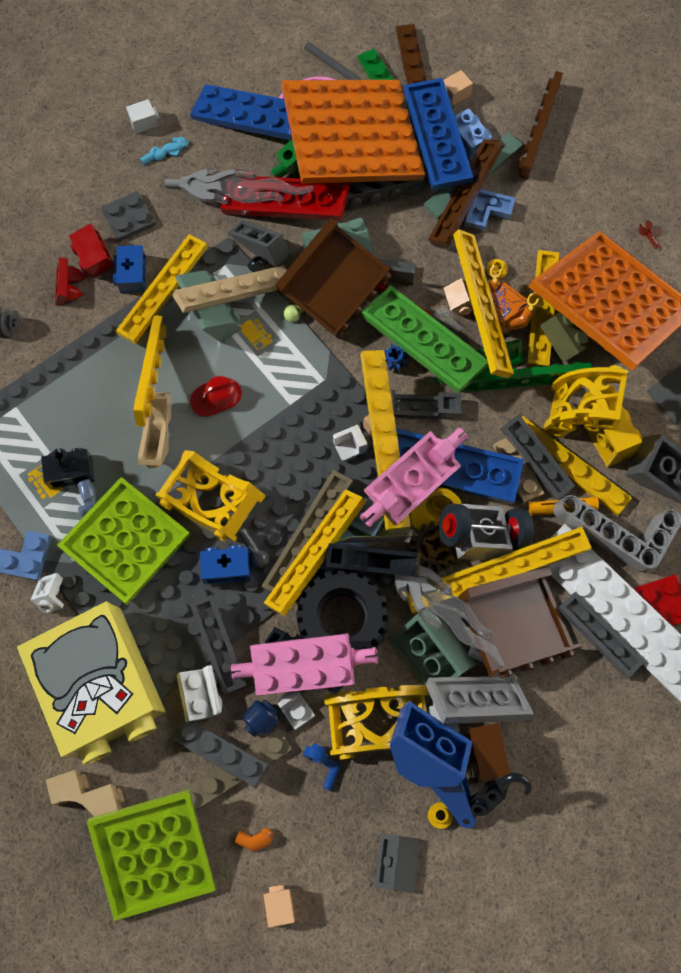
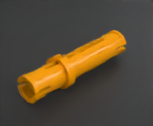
[527,497,599,516]

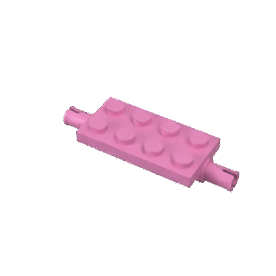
[360,428,468,527]
[231,633,378,695]

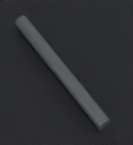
[305,42,362,80]

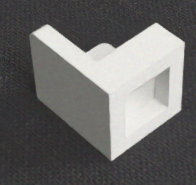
[333,424,367,462]

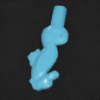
[140,137,189,165]

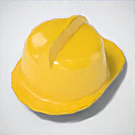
[411,488,462,530]

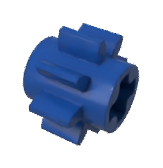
[384,344,409,372]

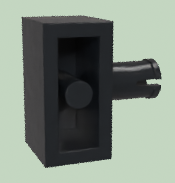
[41,448,95,489]

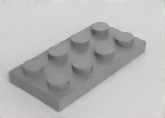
[426,676,534,724]

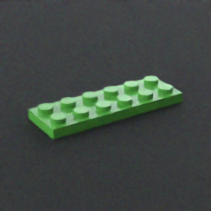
[361,286,489,394]

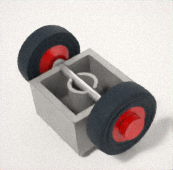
[439,504,534,560]

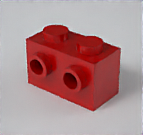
[69,223,114,278]

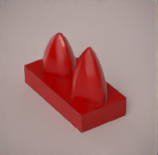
[55,257,88,305]

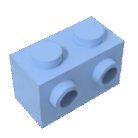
[455,109,492,159]

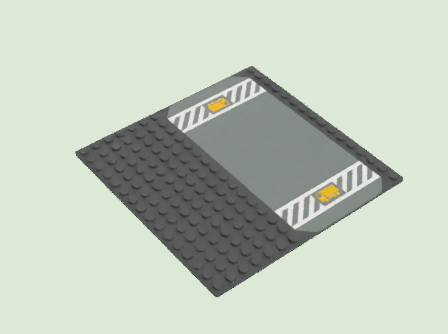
[0,238,398,699]

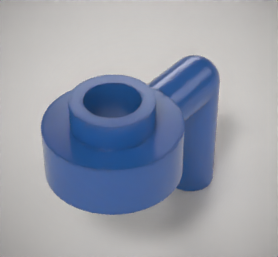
[303,743,342,792]

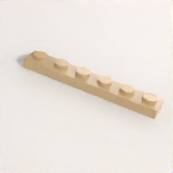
[173,265,287,313]

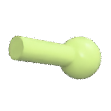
[284,305,304,323]

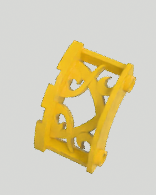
[542,366,628,439]
[155,450,266,542]
[324,685,428,760]

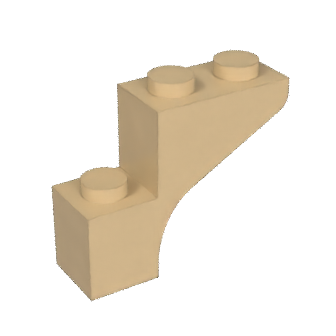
[138,392,172,468]
[46,770,124,817]

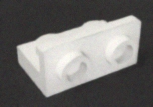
[176,665,222,723]

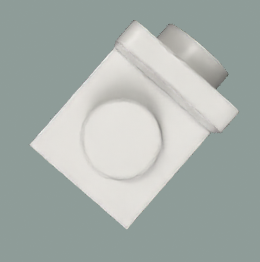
[31,573,64,614]
[278,691,315,730]

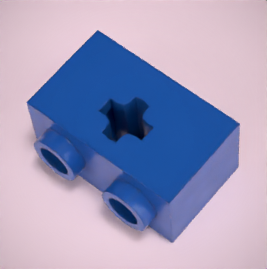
[113,245,146,293]
[200,545,251,585]

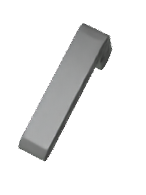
[553,495,681,572]

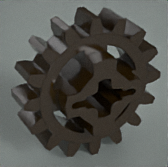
[409,521,457,572]

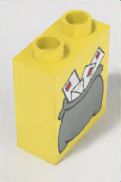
[17,601,166,765]

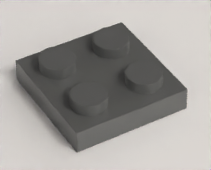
[100,191,156,242]

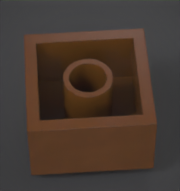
[464,723,511,783]

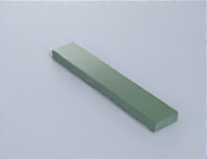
[423,132,523,219]

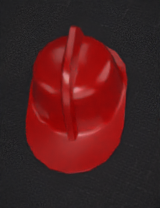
[190,376,242,417]

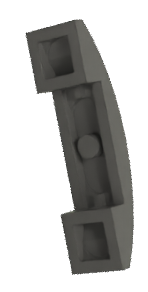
[390,390,461,418]

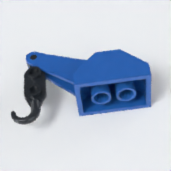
[389,701,532,828]

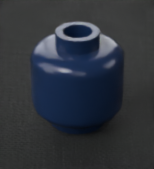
[243,699,279,737]

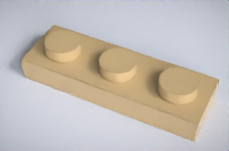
[493,438,544,504]

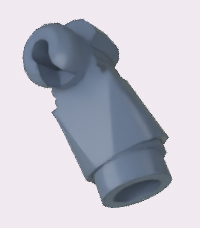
[77,479,97,518]

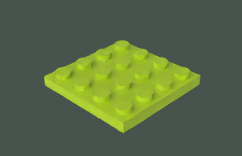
[57,477,190,605]
[87,789,216,921]

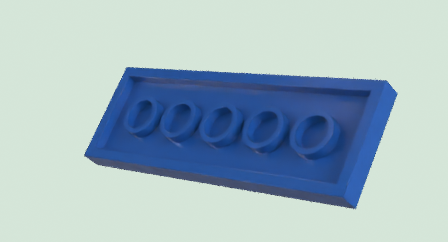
[403,78,473,190]
[190,84,292,140]
[396,428,524,504]

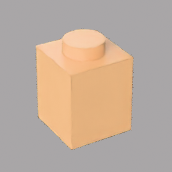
[444,70,473,106]
[444,278,473,316]
[263,884,295,928]

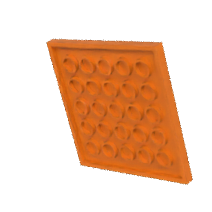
[281,80,425,184]
[529,231,681,371]

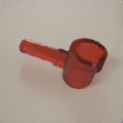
[638,220,660,249]

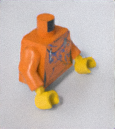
[489,265,544,333]

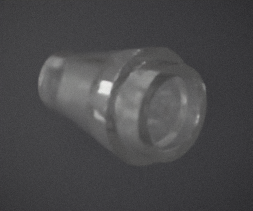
[432,304,464,333]

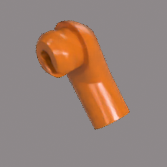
[235,828,273,852]

